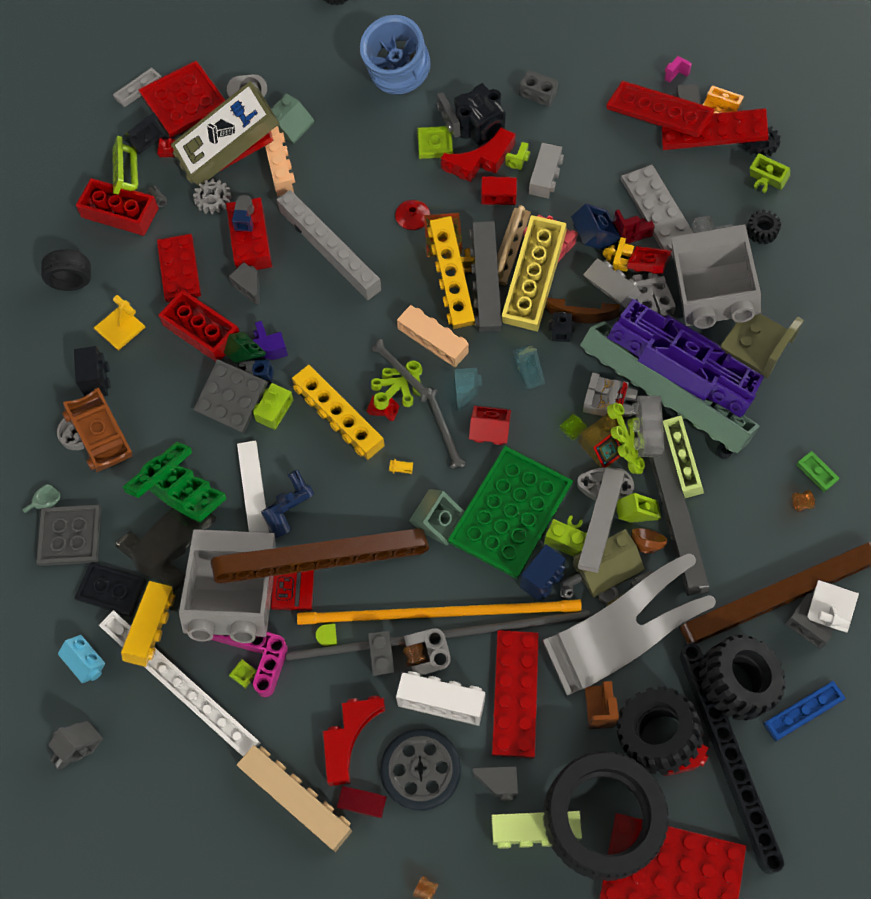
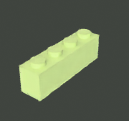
[663,415,704,498]
[491,811,582,849]

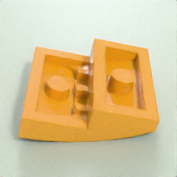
[703,86,744,113]

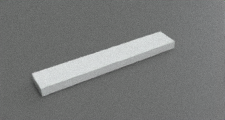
[237,440,270,533]

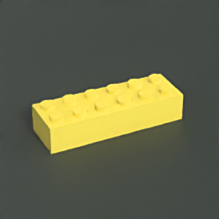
[502,215,567,332]

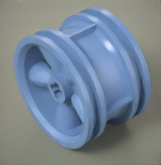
[360,15,430,94]

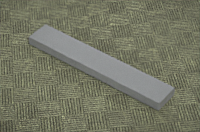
[578,468,625,573]

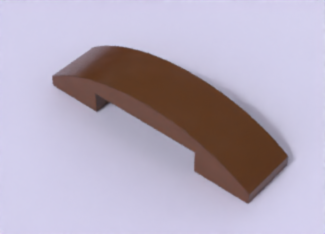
[546,298,620,323]

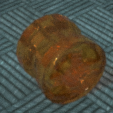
[792,490,815,512]
[403,644,427,666]
[413,875,439,899]

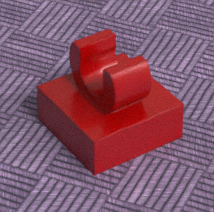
[157,138,176,157]

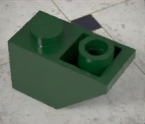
[224,332,266,363]

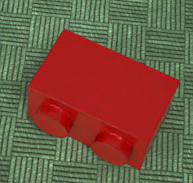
[481,176,517,205]

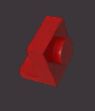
[366,395,400,421]

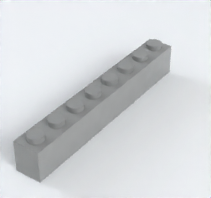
[277,190,381,300]

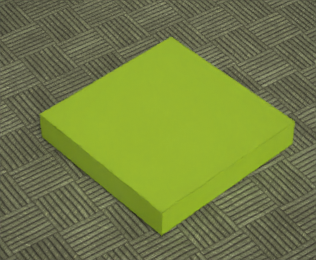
[417,126,453,159]

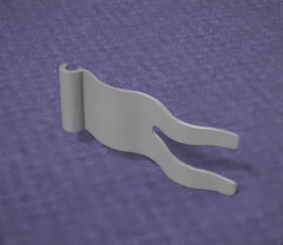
[542,554,716,696]

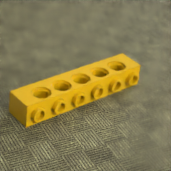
[427,216,475,329]
[292,365,385,460]

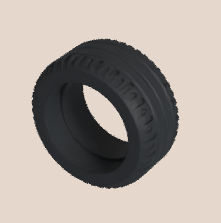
[41,249,91,291]

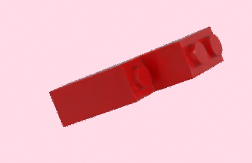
[441,128,516,182]
[323,696,386,786]

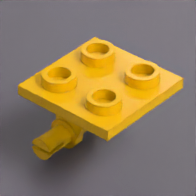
[94,295,146,351]

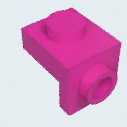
[664,56,692,83]

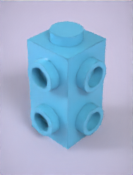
[58,635,106,683]

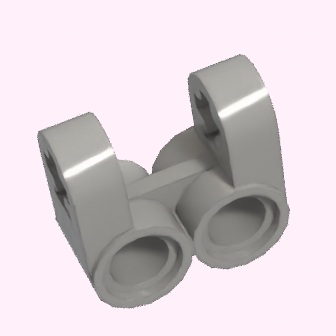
[404,628,451,675]

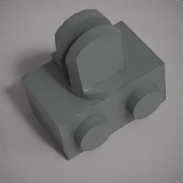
[49,721,103,770]

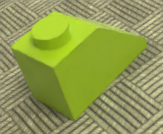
[616,493,661,523]

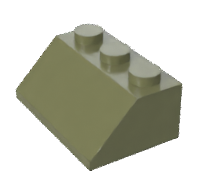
[573,529,645,598]

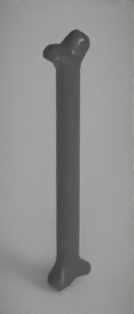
[372,339,432,402]
[427,389,466,469]

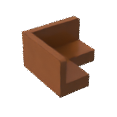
[585,681,619,729]

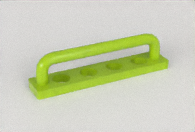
[112,135,138,195]

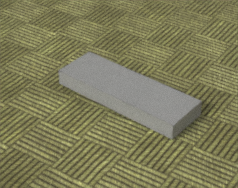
[113,67,162,108]

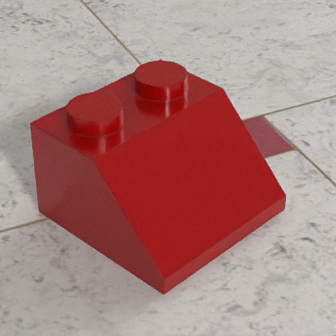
[469,405,511,445]

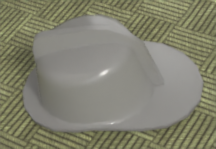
[227,74,267,97]

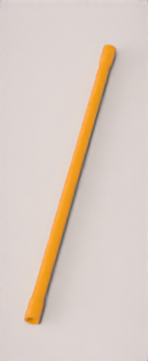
[297,599,581,625]

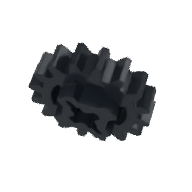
[742,126,781,157]

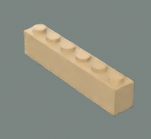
[237,745,352,852]

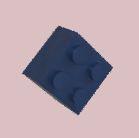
[571,203,621,250]
[520,545,566,601]

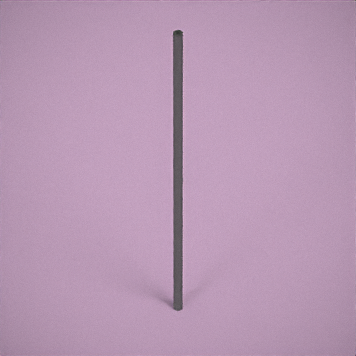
[286,610,590,661]

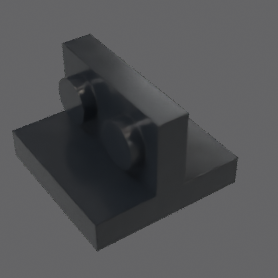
[122,112,166,155]

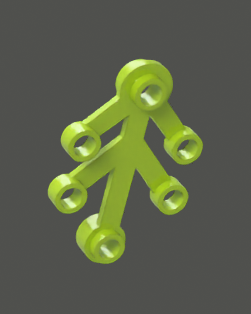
[371,361,423,410]
[607,403,646,474]

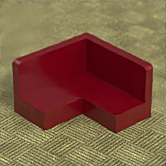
[613,209,655,244]

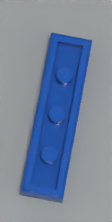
[763,681,846,742]

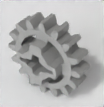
[193,179,232,215]

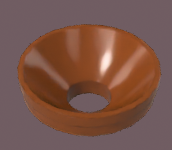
[631,528,668,554]

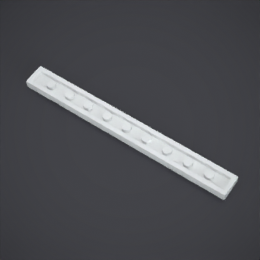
[99,610,260,757]

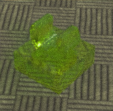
[560,414,587,441]

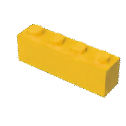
[121,581,176,667]

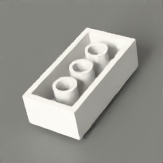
[396,671,485,726]

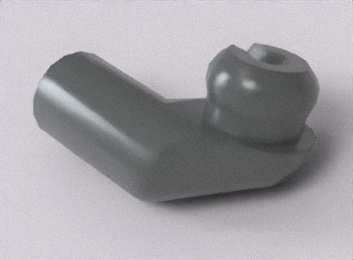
[560,572,583,599]

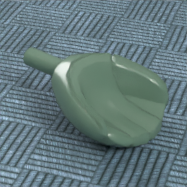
[23,484,60,513]

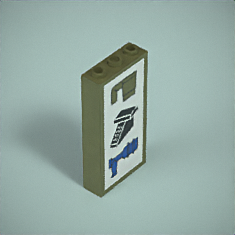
[171,81,280,186]

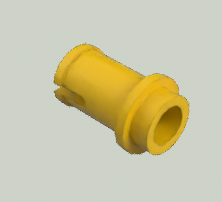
[389,459,413,474]

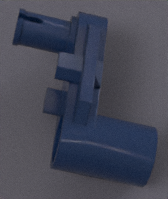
[261,469,314,538]

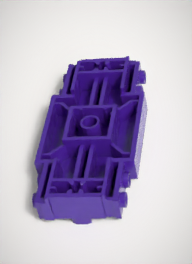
[607,298,764,417]

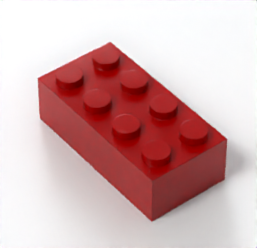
[76,178,159,236]
[226,197,273,270]
[158,289,240,362]

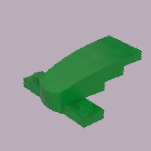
[123,442,227,522]

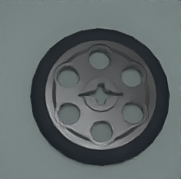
[380,729,461,811]

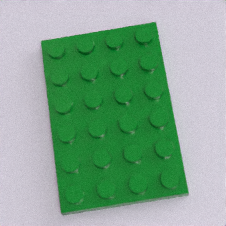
[448,446,573,580]

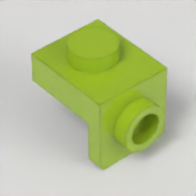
[505,142,530,170]

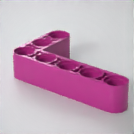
[211,632,288,697]

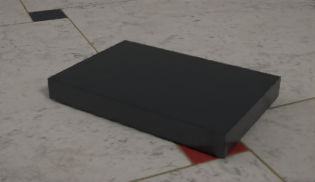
[74,562,147,617]

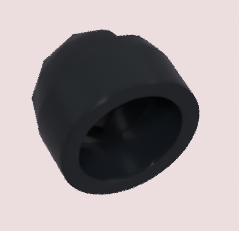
[716,443,733,459]

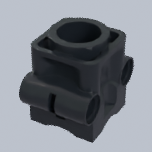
[454,83,506,146]

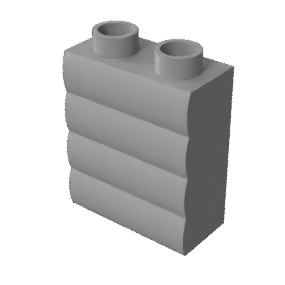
[671,224,761,329]
[179,530,276,643]

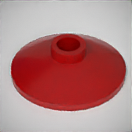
[395,200,430,230]

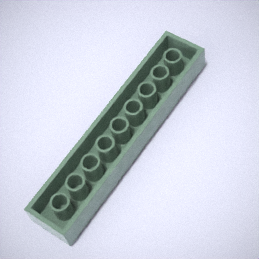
[580,321,760,453]

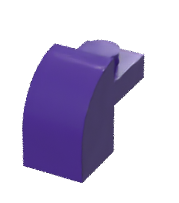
[253,321,288,360]

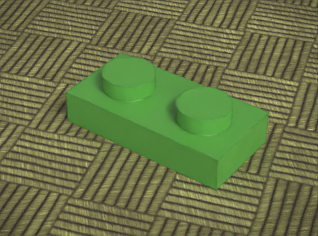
[796,451,840,492]

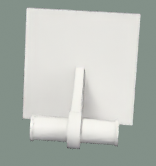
[807,580,859,633]

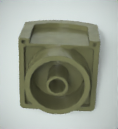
[721,314,804,379]

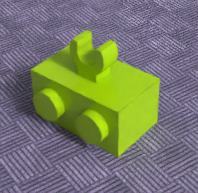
[750,153,790,193]
[253,383,294,430]
[544,516,587,557]

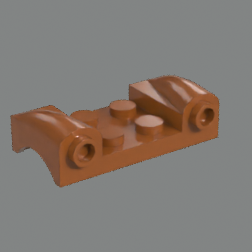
[62,388,132,473]

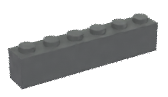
[469,221,502,332]

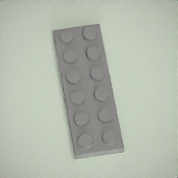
[621,165,694,259]

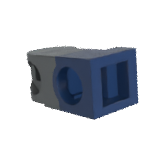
[232,195,254,232]
[237,360,274,384]

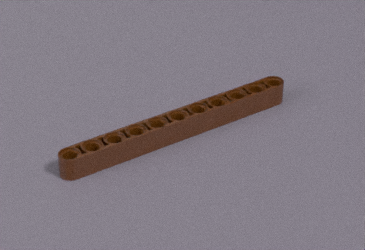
[210,529,429,583]
[679,542,871,644]

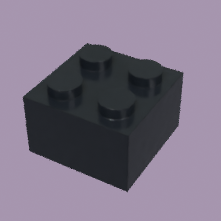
[74,346,111,397]

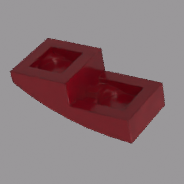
[337,786,387,819]

